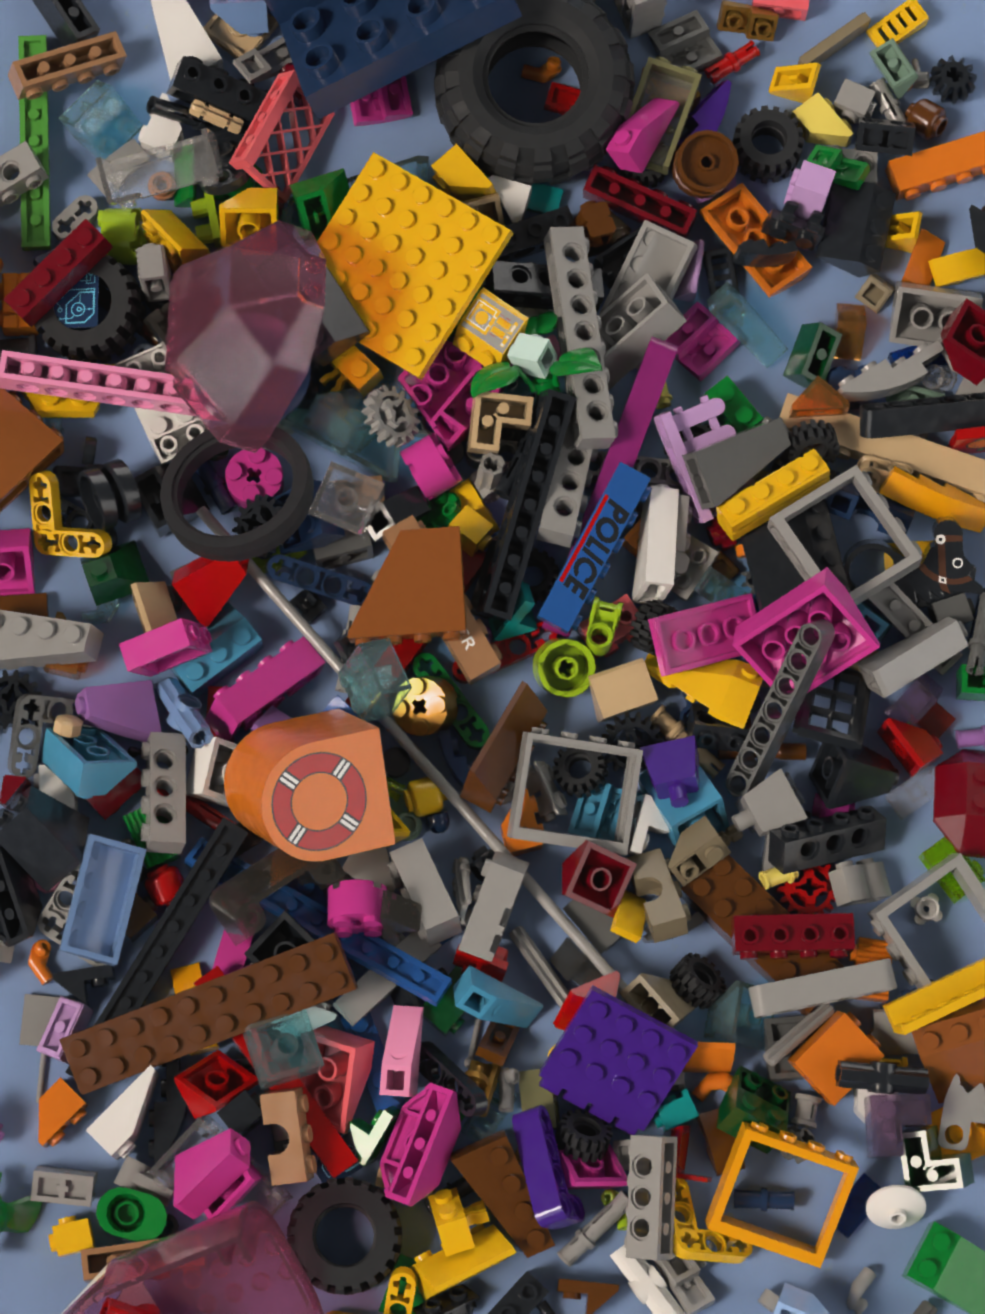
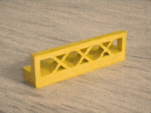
[882,957,985,1035]

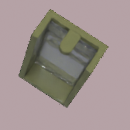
[628,57,702,175]

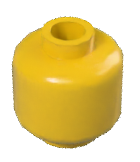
[403,776,448,817]

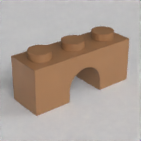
[260,1087,317,1186]

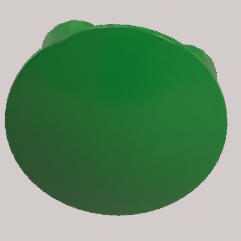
[417,491,462,528]

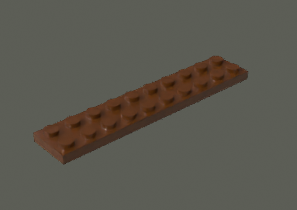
[59,932,358,1095]

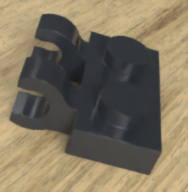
[761,201,825,251]

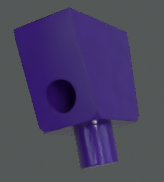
[640,736,699,808]

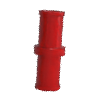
[704,40,761,85]

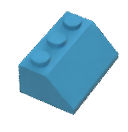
[171,602,264,698]
[41,727,137,799]

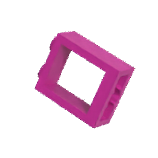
[119,618,212,677]

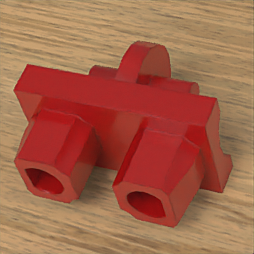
[452,944,509,982]

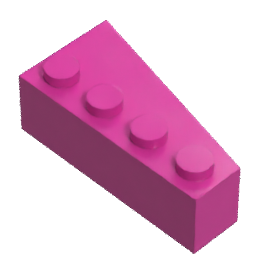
[205,636,326,742]

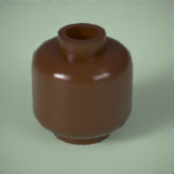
[905,99,948,140]

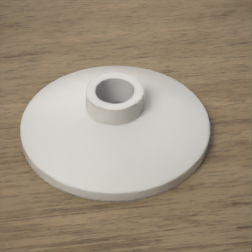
[866,1185,926,1229]

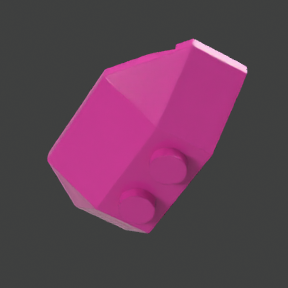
[380,1083,461,1207]

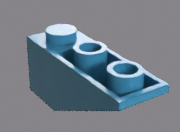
[453,965,543,1028]

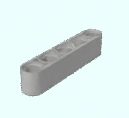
[748,959,897,1018]

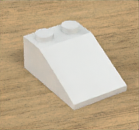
[186,737,238,807]
[86,1065,159,1160]

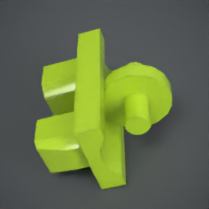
[190,192,223,248]

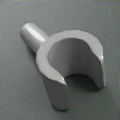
[912,58,929,89]

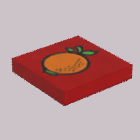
[947,426,985,454]

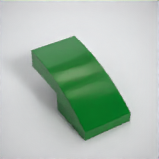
[806,144,870,190]

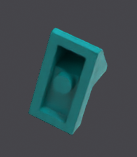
[488,582,537,641]

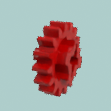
[776,864,836,914]

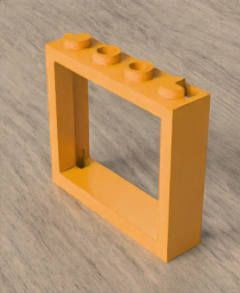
[705,1121,859,1268]

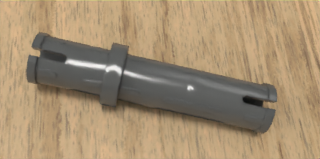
[965,592,985,676]

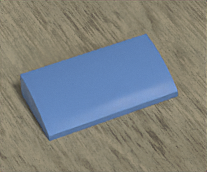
[59,834,147,966]

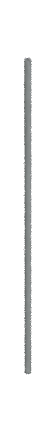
[196,506,629,1004]

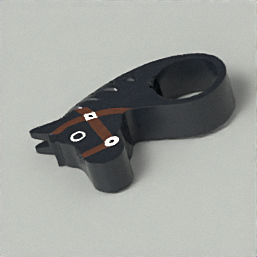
[843,516,985,608]

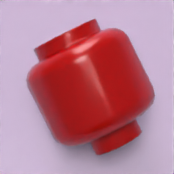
[144,863,184,907]

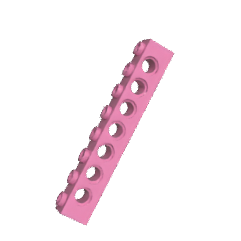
[0,350,223,420]

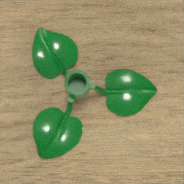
[471,312,602,399]

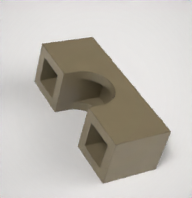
[627,848,691,943]

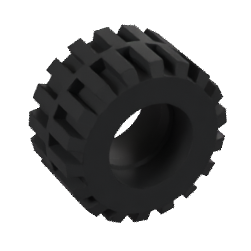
[732,105,804,184]

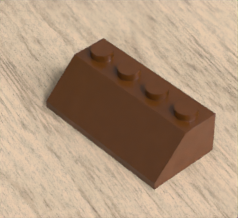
[460,681,548,813]

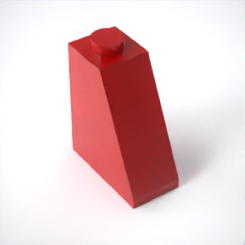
[172,557,249,627]

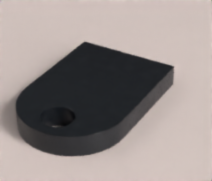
[195,124,251,195]

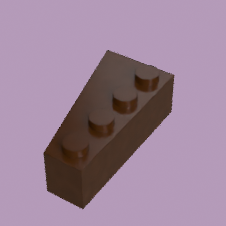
[450,1129,555,1258]

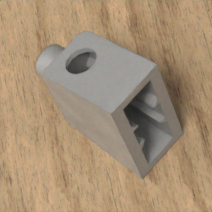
[731,769,808,836]

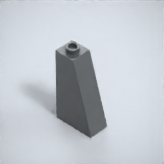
[682,417,791,510]

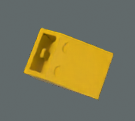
[141,209,210,280]

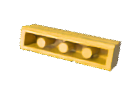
[716,449,830,541]

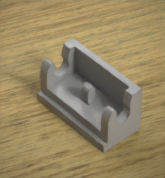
[30,1166,98,1207]

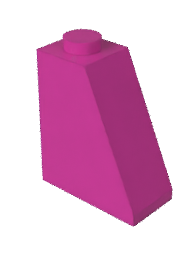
[173,1128,251,1220]

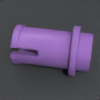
[955,725,985,749]

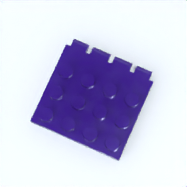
[539,985,698,1135]

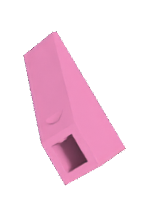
[379,1005,424,1097]

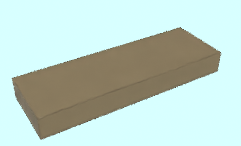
[798,12,871,65]

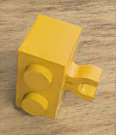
[319,345,384,398]
[428,1187,490,1257]

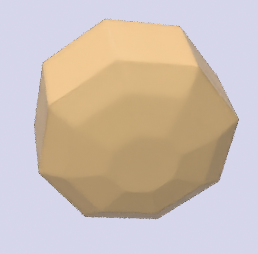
[53,714,83,738]

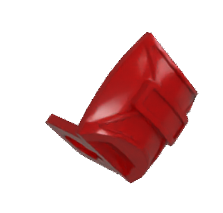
[670,1125,712,1183]

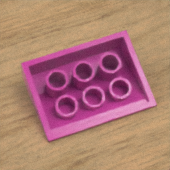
[732,567,880,693]

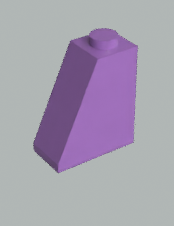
[75,680,162,742]

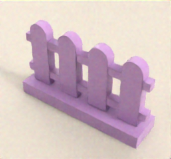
[653,395,756,524]

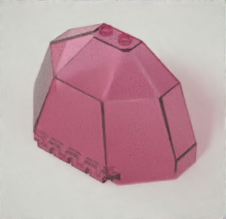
[165,220,326,453]

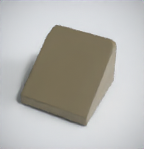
[855,273,895,314]

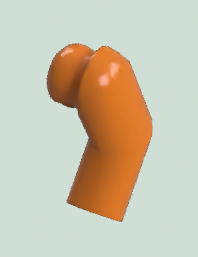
[28,939,53,986]

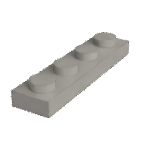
[868,583,963,675]

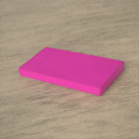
[648,593,757,676]

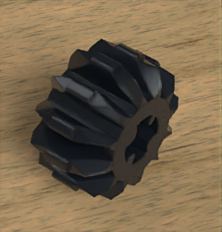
[929,55,977,105]

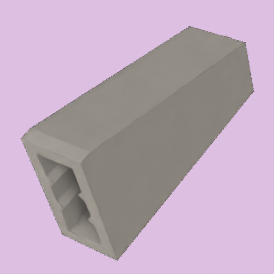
[857,616,969,698]

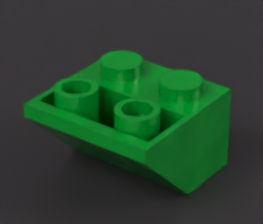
[290,168,350,246]

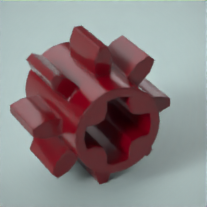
[706,516,737,551]

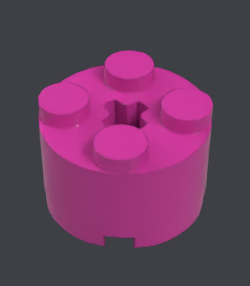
[400,432,463,501]
[225,446,284,508]
[328,879,388,938]

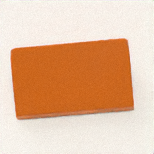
[901,228,946,286]

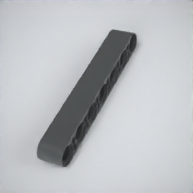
[725,619,835,797]

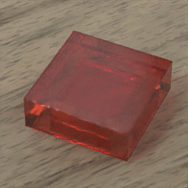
[914,700,956,739]

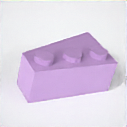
[783,160,836,251]

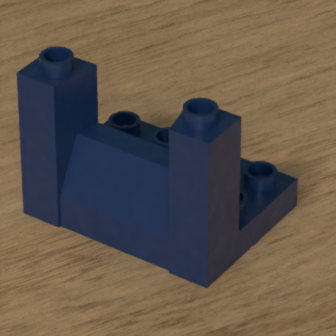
[264,0,523,119]

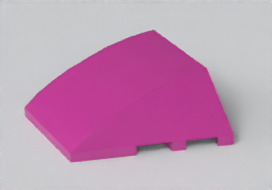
[398,341,512,451]

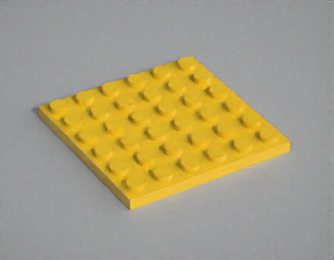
[314,152,514,380]

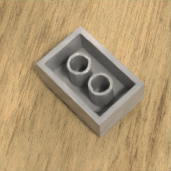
[387,838,462,947]

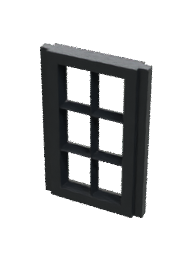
[792,669,871,750]

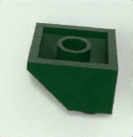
[80,540,149,606]

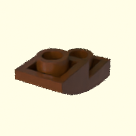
[697,1108,745,1176]

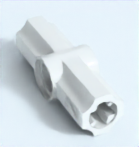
[610,1245,686,1314]

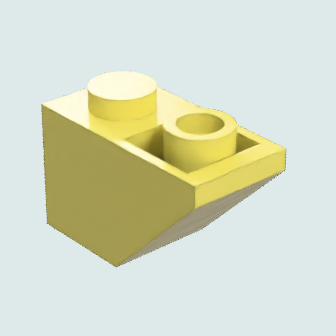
[790,93,854,147]

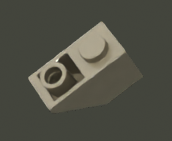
[668,816,731,887]

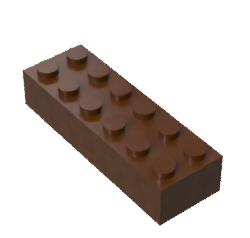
[681,855,845,1016]

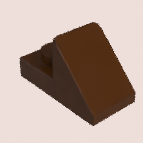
[475,1021,520,1067]
[557,1279,619,1314]

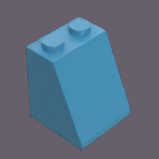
[638,765,729,848]

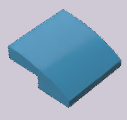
[568,783,642,840]

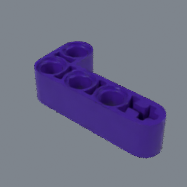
[512,1105,585,1230]

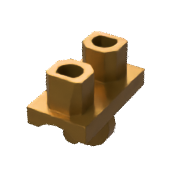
[465,1060,501,1117]

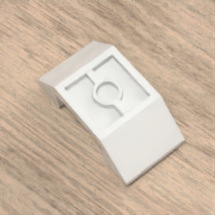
[115,341,209,465]

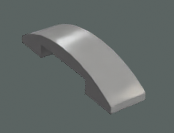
[233,37,293,84]

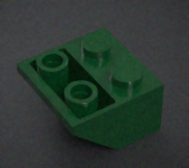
[716,1065,791,1154]

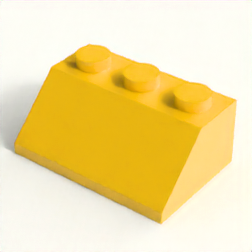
[409,1224,516,1301]

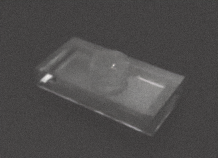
[885,763,935,820]

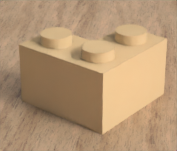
[467,392,534,455]

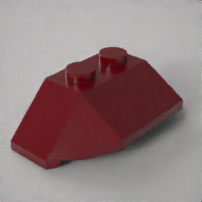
[933,749,985,858]

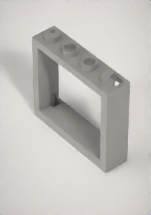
[767,465,922,605]
[507,727,643,855]
[867,853,985,989]

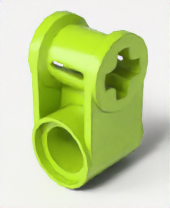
[586,596,624,656]

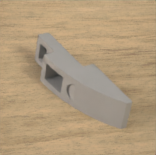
[834,340,944,402]

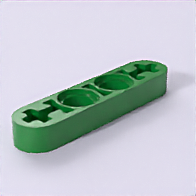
[413,653,490,750]

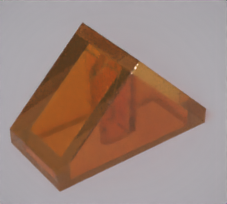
[834,303,867,361]
[789,375,850,418]

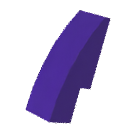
[676,79,732,152]

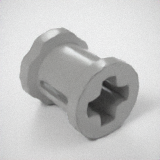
[790,1093,822,1129]

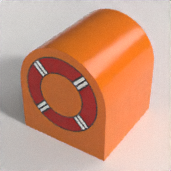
[224,708,396,862]

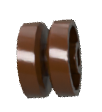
[671,130,739,199]

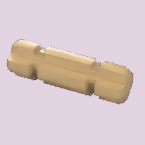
[189,99,244,134]

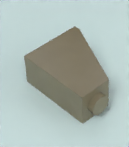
[620,973,696,1028]

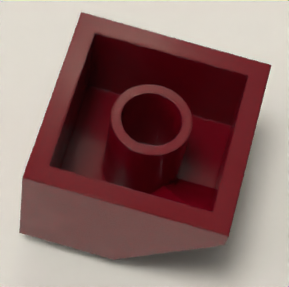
[940,298,985,386]

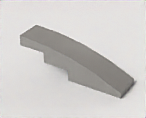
[333,930,442,1027]
[646,1194,716,1314]

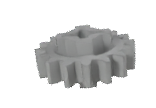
[362,385,420,448]

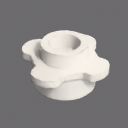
[910,893,943,925]

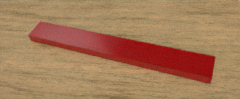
[193,966,358,1178]

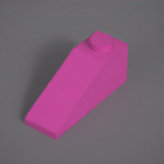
[606,98,680,173]

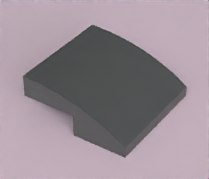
[648,10,723,73]
[763,1015,824,1082]

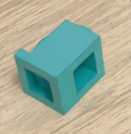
[652,1088,699,1133]

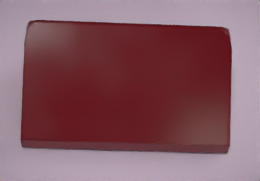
[0,775,32,809]

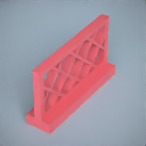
[229,70,335,203]

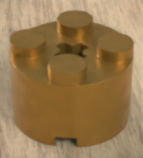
[390,676,458,736]

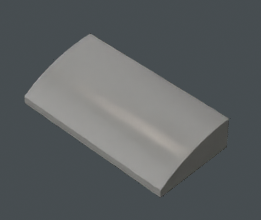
[599,220,698,315]

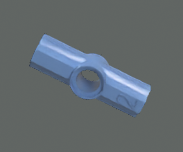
[155,677,213,749]

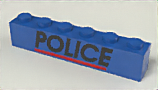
[536,462,652,634]

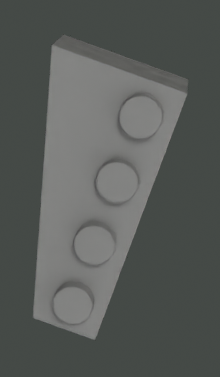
[0,610,104,670]

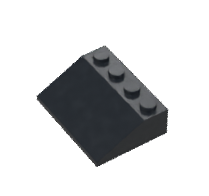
[741,499,850,610]

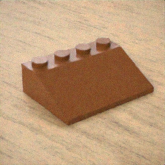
[912,999,985,1104]

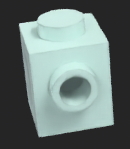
[507,333,558,379]

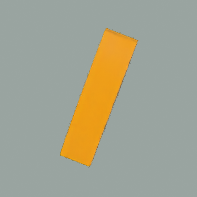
[879,466,985,533]

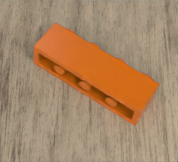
[885,131,985,201]

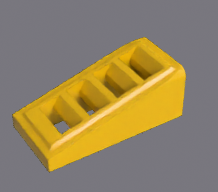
[866,0,929,47]

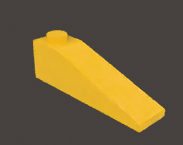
[645,653,763,729]

